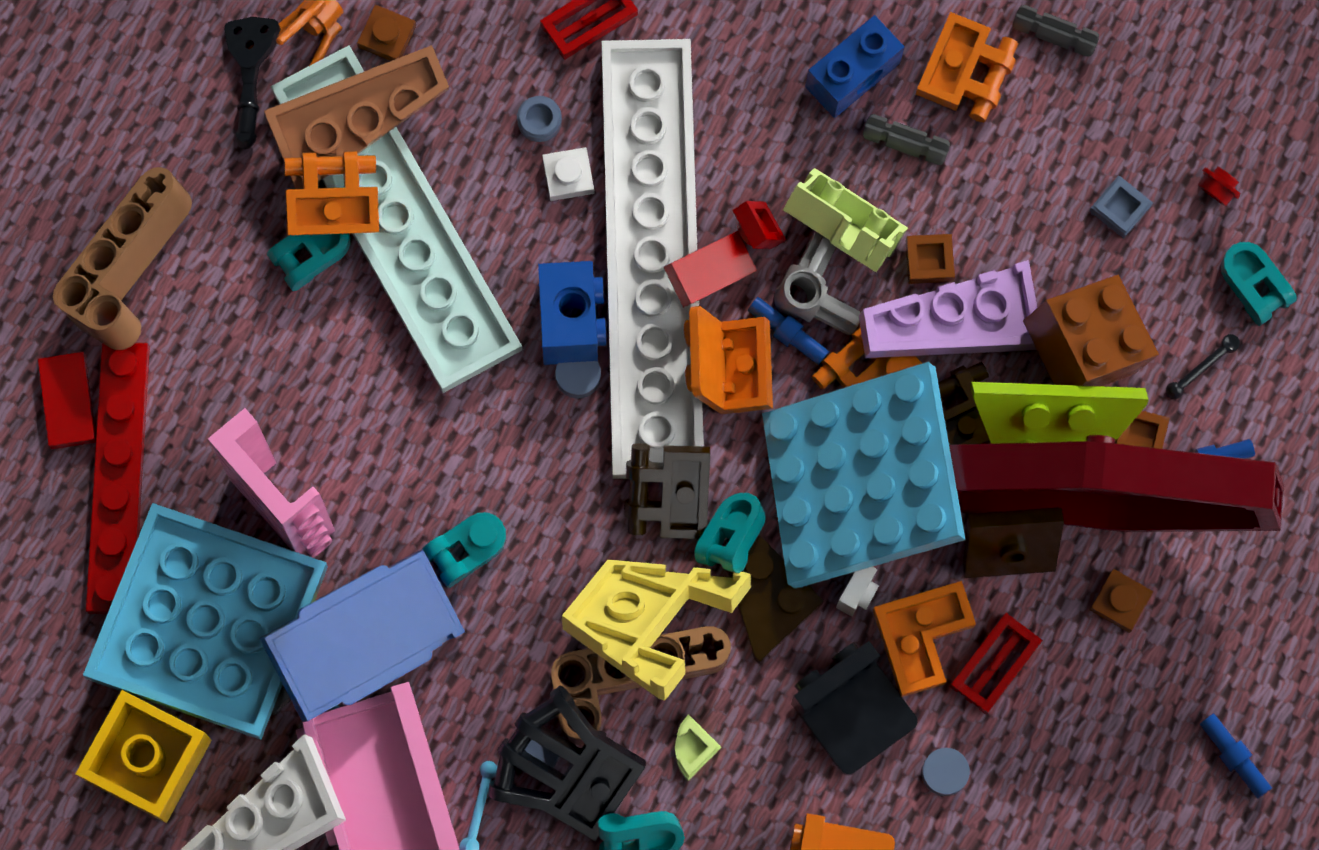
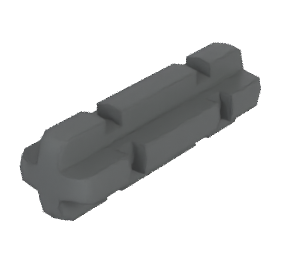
[1013,5,1099,57]
[863,114,950,165]

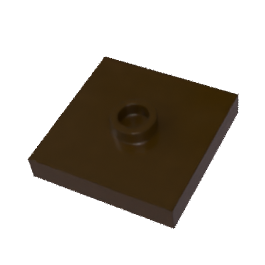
[963,507,1064,578]

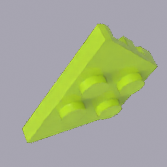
[970,382,1149,444]

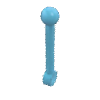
[459,761,497,850]

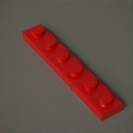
[86,343,150,614]

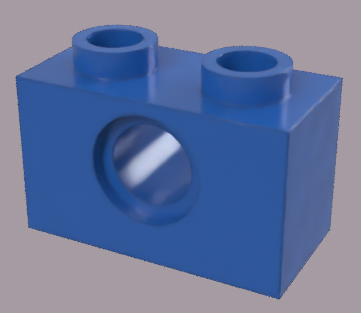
[805,15,905,119]
[538,261,606,365]

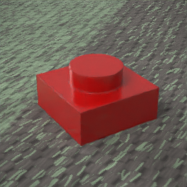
[732,201,786,249]

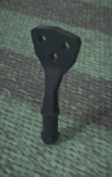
[224,17,281,150]

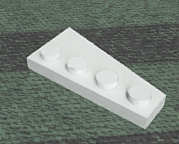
[181,734,346,850]

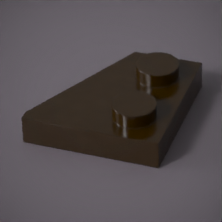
[727,535,824,663]

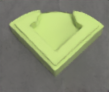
[674,714,721,781]

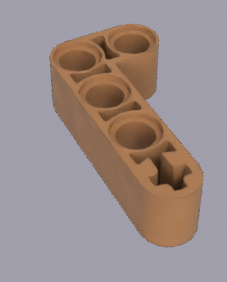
[53,167,192,350]
[551,626,731,745]

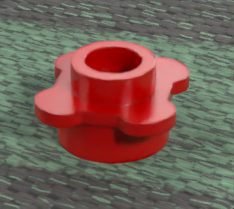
[1198,166,1241,207]

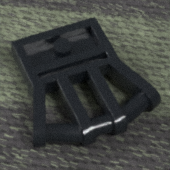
[487,685,646,841]

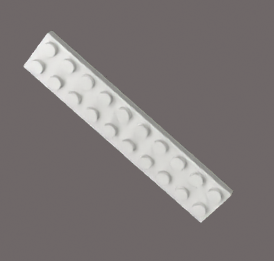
[602,39,704,479]

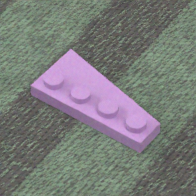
[859,260,1037,358]

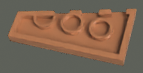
[264,45,449,189]

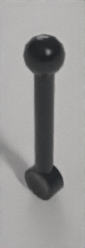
[1166,334,1240,399]

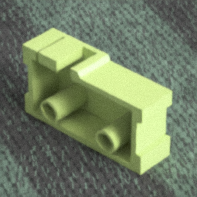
[783,168,908,272]

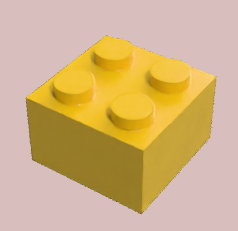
[75,690,212,823]

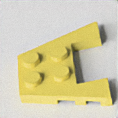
[562,560,751,701]

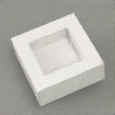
[542,147,594,201]
[836,567,879,616]

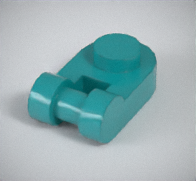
[267,233,350,291]
[1221,242,1297,326]
[695,493,766,573]
[421,512,506,588]
[598,811,685,850]

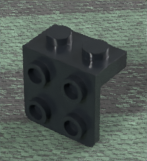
[791,641,918,775]

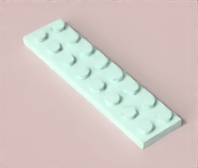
[270,45,522,393]

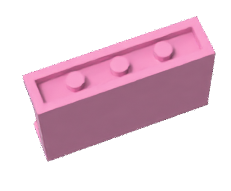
[208,408,335,558]
[296,682,460,850]

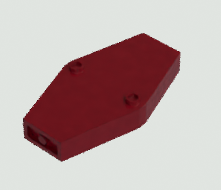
[949,435,1284,532]

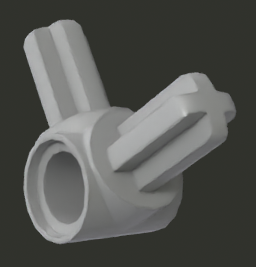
[774,232,860,335]

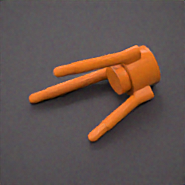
[248,0,344,66]

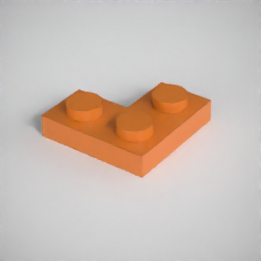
[873,581,976,697]

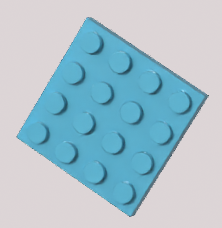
[762,362,966,589]
[83,503,328,740]

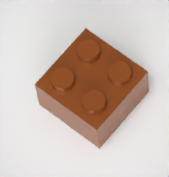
[1023,274,1159,386]

